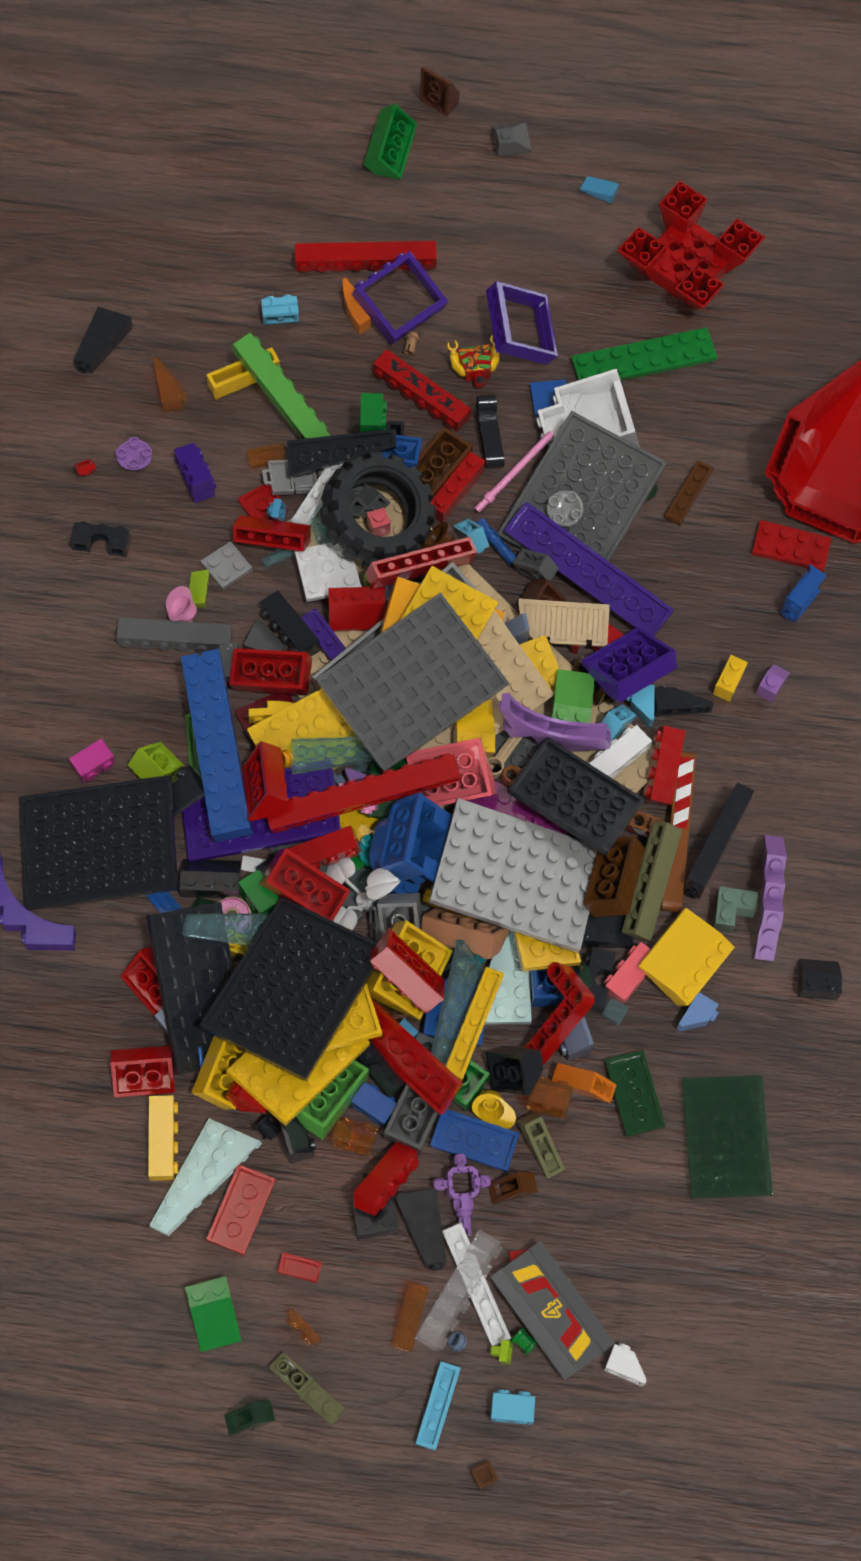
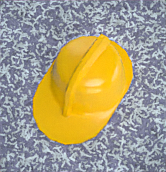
[472,1090,516,1129]

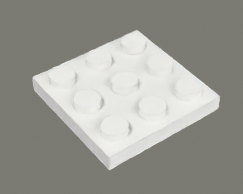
[294,543,361,602]

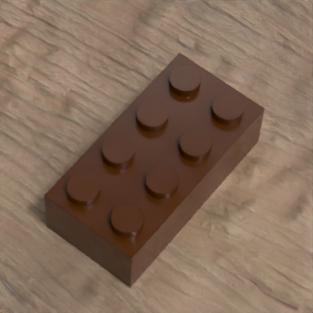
[416,427,473,496]
[584,836,645,917]

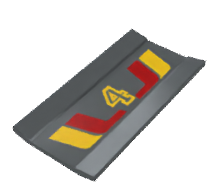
[490,1241,615,1381]

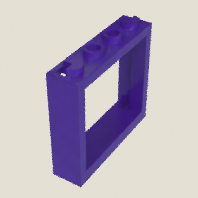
[352,251,449,345]
[486,281,558,365]

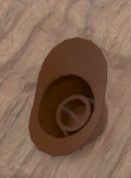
[418,522,455,550]

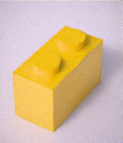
[713,655,748,702]

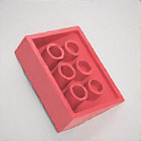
[406,737,497,806]

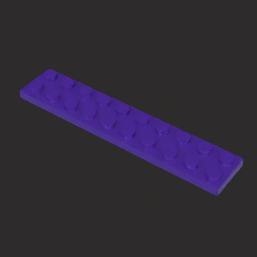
[504,501,674,636]

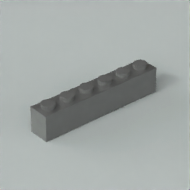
[117,617,233,653]

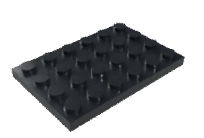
[507,737,645,856]

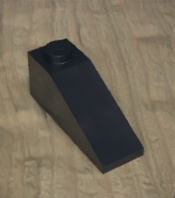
[654,686,714,717]

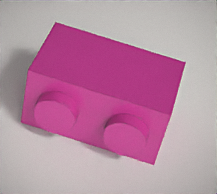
[69,739,115,783]

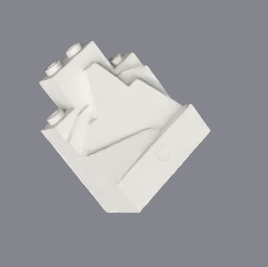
[536,369,640,447]

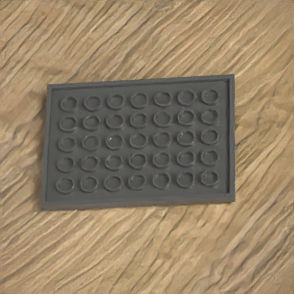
[498,410,667,562]

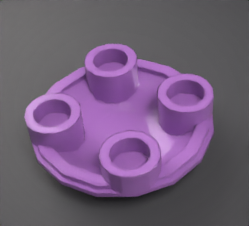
[116,437,153,470]

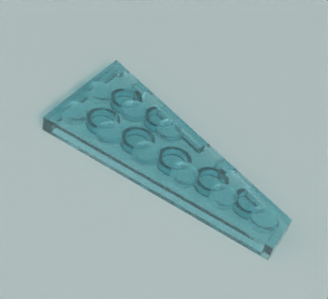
[431,939,485,1066]

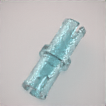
[261,548,295,569]

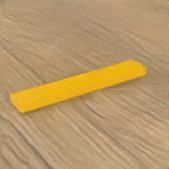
[446,966,505,1081]

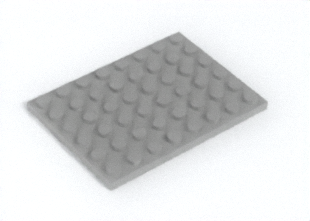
[429,798,597,953]

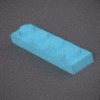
[415,1362,461,1451]

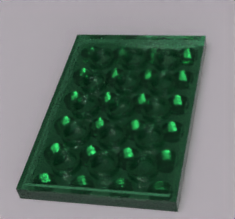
[682,1076,773,1199]

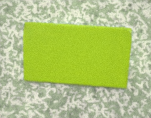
[189,570,210,608]

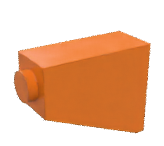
[551,1063,617,1103]

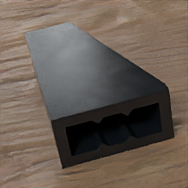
[74,307,133,373]
[395,1189,447,1271]

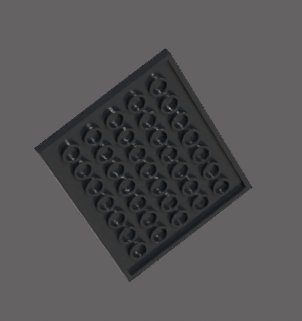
[19,775,178,911]
[200,896,377,1082]

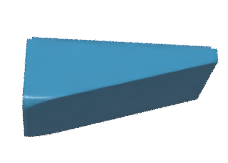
[580,176,619,204]

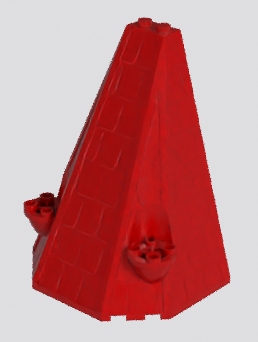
[765,360,861,544]

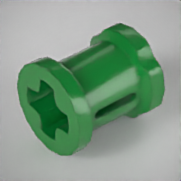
[511,1328,537,1356]

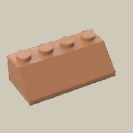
[421,908,510,959]

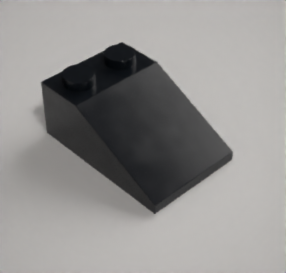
[581,912,633,949]

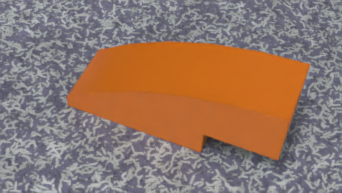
[343,277,371,335]

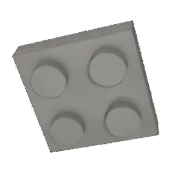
[200,541,253,591]

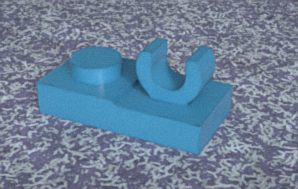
[266,498,287,521]

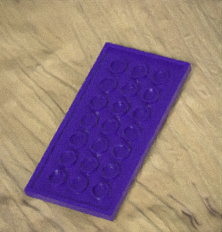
[183,760,341,862]

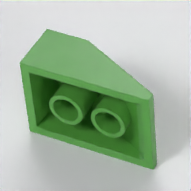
[550,669,594,723]

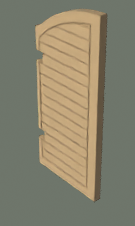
[518,599,609,647]

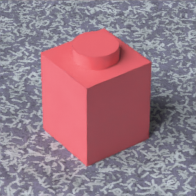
[367,508,391,536]

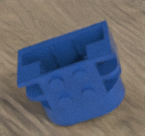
[369,793,451,884]

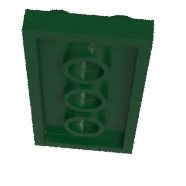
[604,1050,666,1138]

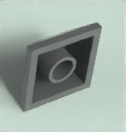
[492,122,532,156]

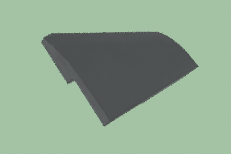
[243,619,286,651]

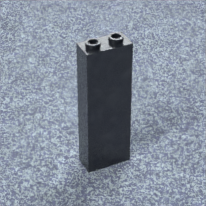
[683,782,755,900]

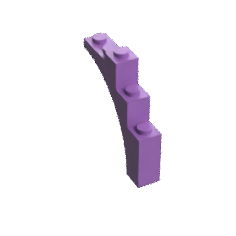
[499,693,611,751]
[754,835,787,961]

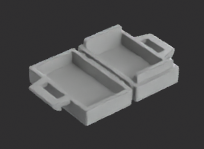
[262,460,322,495]

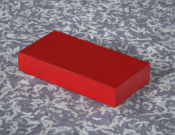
[277,1252,322,1284]

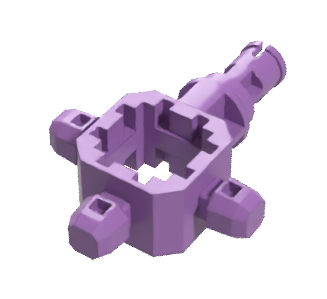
[433,1154,491,1235]

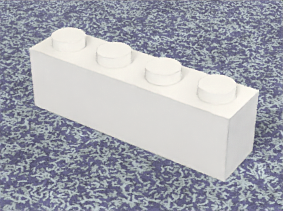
[588,725,652,778]

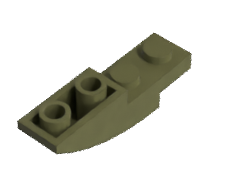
[269,1352,346,1426]

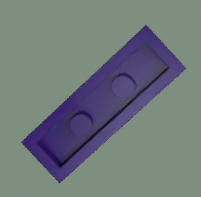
[302,608,346,661]

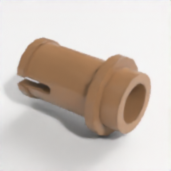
[403,331,419,356]

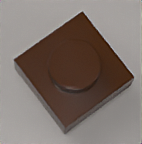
[470,1460,499,1491]

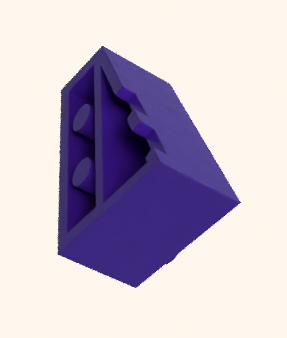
[174,442,217,503]

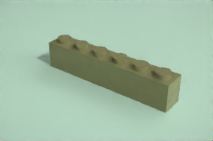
[622,821,682,941]

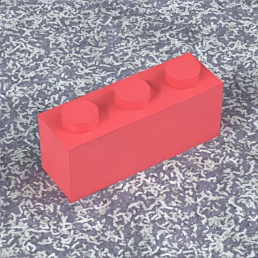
[604,942,651,1006]

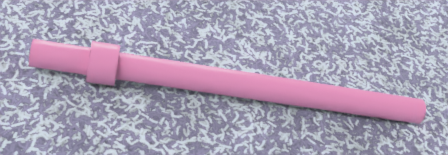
[474,431,554,513]

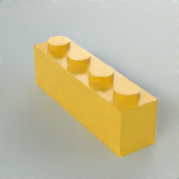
[206,347,280,400]
[148,1095,178,1181]

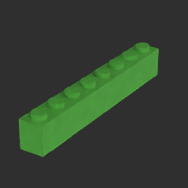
[232,332,330,439]

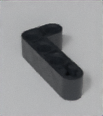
[476,394,505,469]

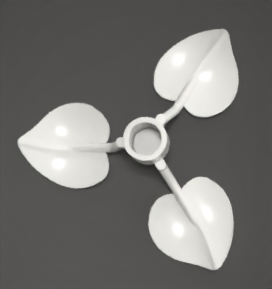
[326,857,401,930]

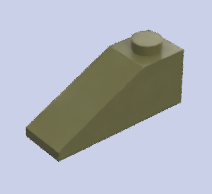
[517,1111,565,1179]

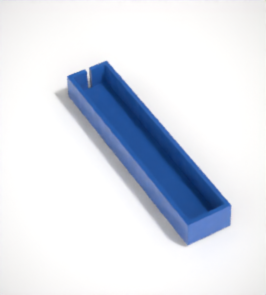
[181,649,254,842]

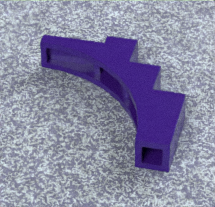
[0,851,76,951]

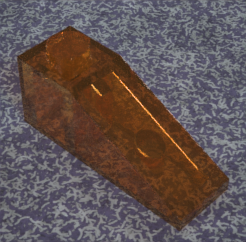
[153,357,188,413]
[392,1282,429,1352]

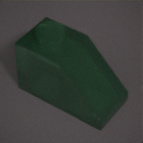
[224,1400,275,1436]

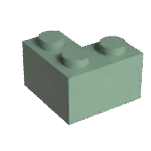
[713,886,758,933]

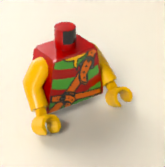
[446,335,499,388]

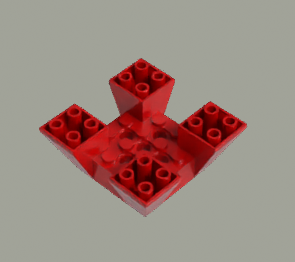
[617,181,765,310]

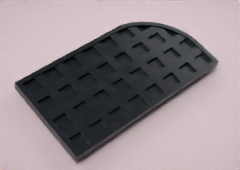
[146,902,234,1075]

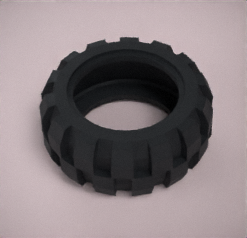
[320,452,436,566]

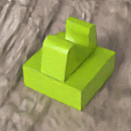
[490,1340,513,1365]

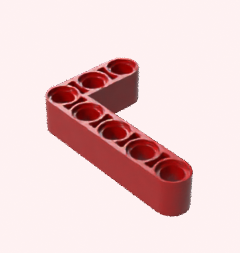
[524,962,595,1065]

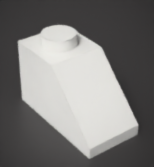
[604,1343,646,1387]

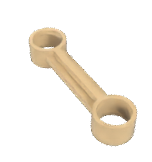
[488,737,523,779]

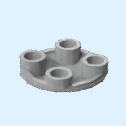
[547,490,583,527]

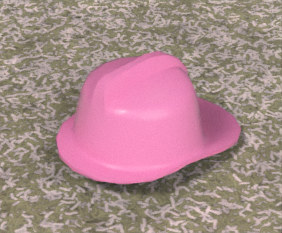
[166,586,197,622]

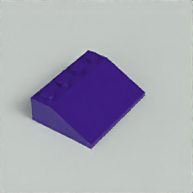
[581,627,677,703]

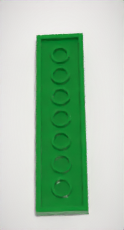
[571,327,717,381]

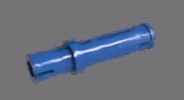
[477,518,517,566]

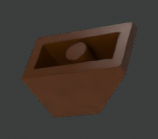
[489,1172,538,1204]

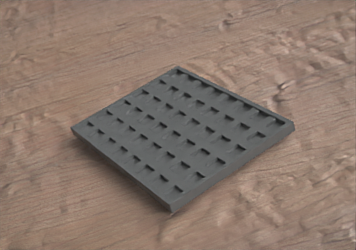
[315,592,510,772]

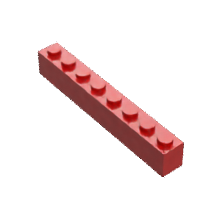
[295,241,437,272]

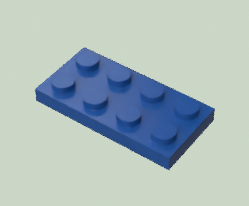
[430,1109,520,1173]

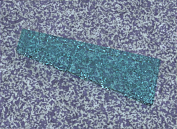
[291,737,375,774]
[182,913,271,946]

